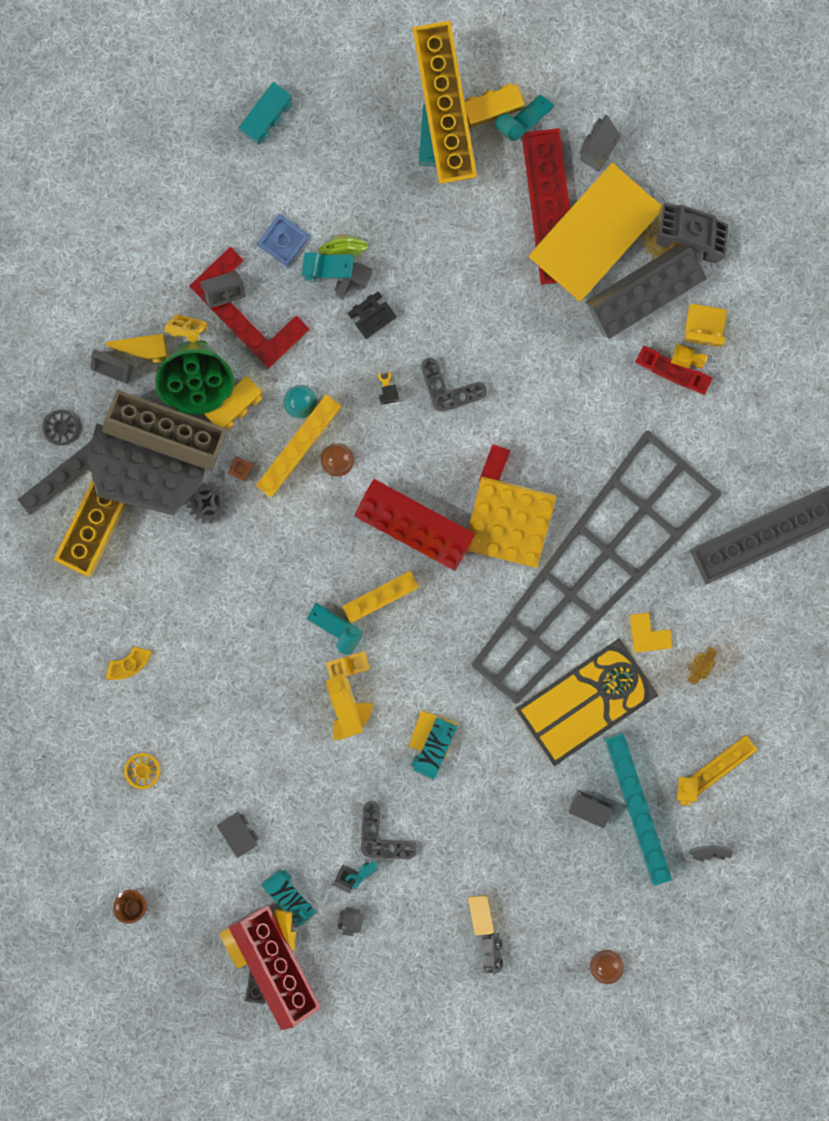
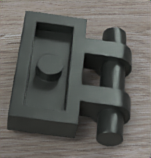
[347,291,397,340]

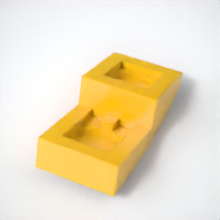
[326,651,370,679]

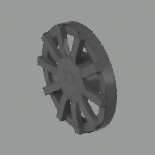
[42,410,79,446]

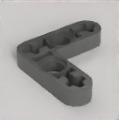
[421,358,487,412]
[361,801,417,859]

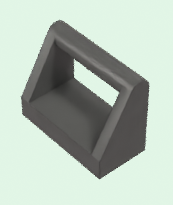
[91,349,134,384]

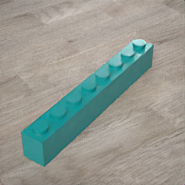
[603,732,672,886]

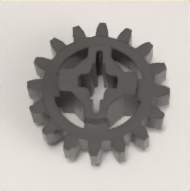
[187,482,229,524]

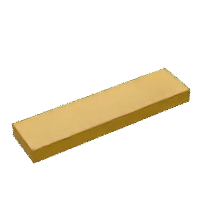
[689,735,758,796]

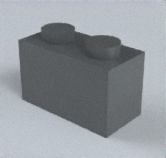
[217,811,259,858]

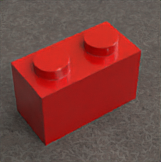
[479,444,510,482]

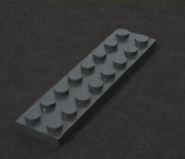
[689,486,829,585]

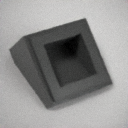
[333,865,358,893]

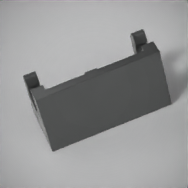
[200,271,246,309]
[569,789,613,829]

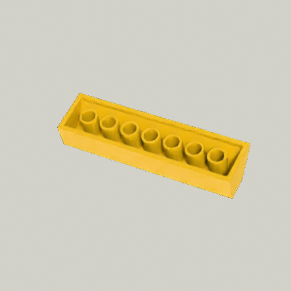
[412,20,477,184]

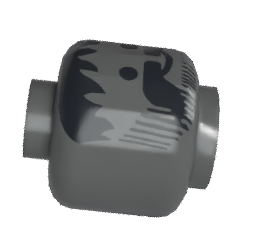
[337,907,364,936]

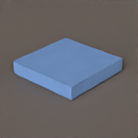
[257,213,310,267]

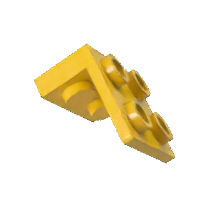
[683,304,727,348]

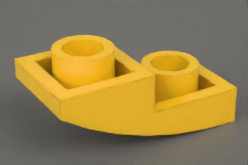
[273,909,296,951]
[220,928,247,969]

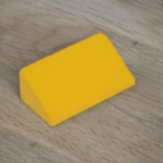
[468,894,494,935]

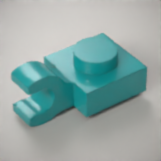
[345,861,378,890]

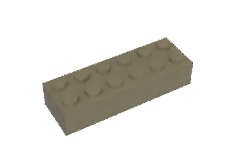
[102,390,227,471]

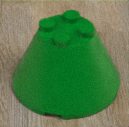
[155,340,234,415]

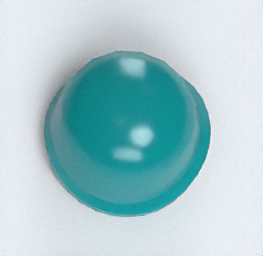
[284,385,317,418]

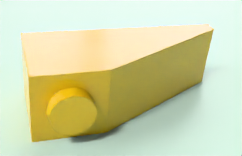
[106,333,168,364]
[325,675,363,738]

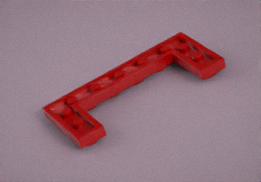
[189,246,310,369]

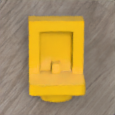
[675,777,698,806]

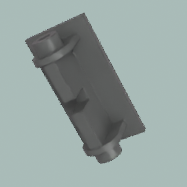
[482,933,503,975]

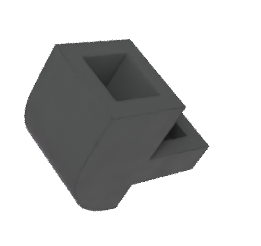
[334,262,373,300]

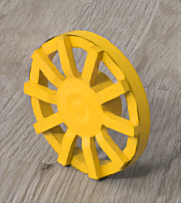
[124,753,161,789]

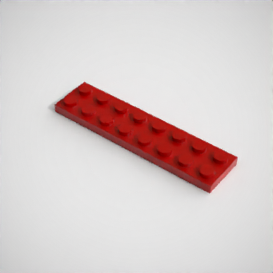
[522,128,570,285]

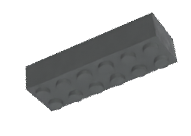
[585,243,707,339]

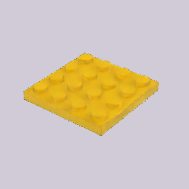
[467,476,557,568]

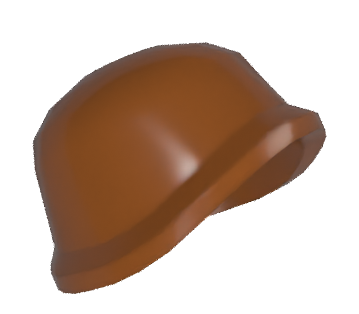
[321,443,354,477]
[113,890,147,924]
[590,950,624,984]

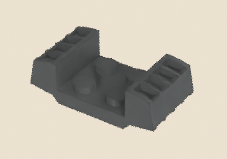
[656,202,729,263]

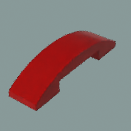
[635,345,713,395]

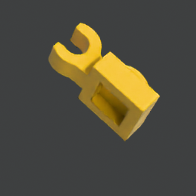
[671,343,708,369]

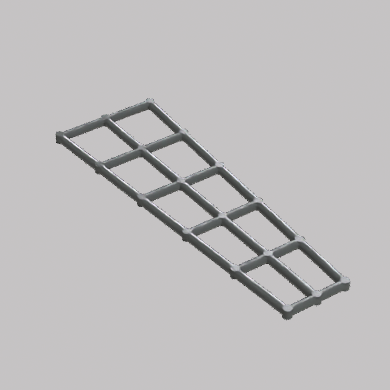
[472,430,722,704]

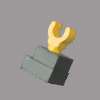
[378,371,399,405]

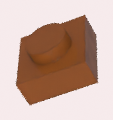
[228,456,253,482]

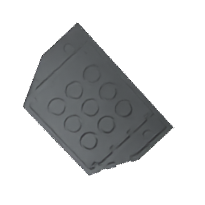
[87,423,205,516]

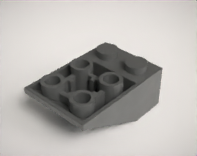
[579,114,621,172]

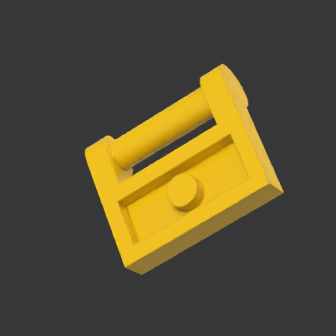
[164,314,208,342]

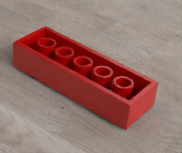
[354,479,475,571]
[228,905,321,1030]

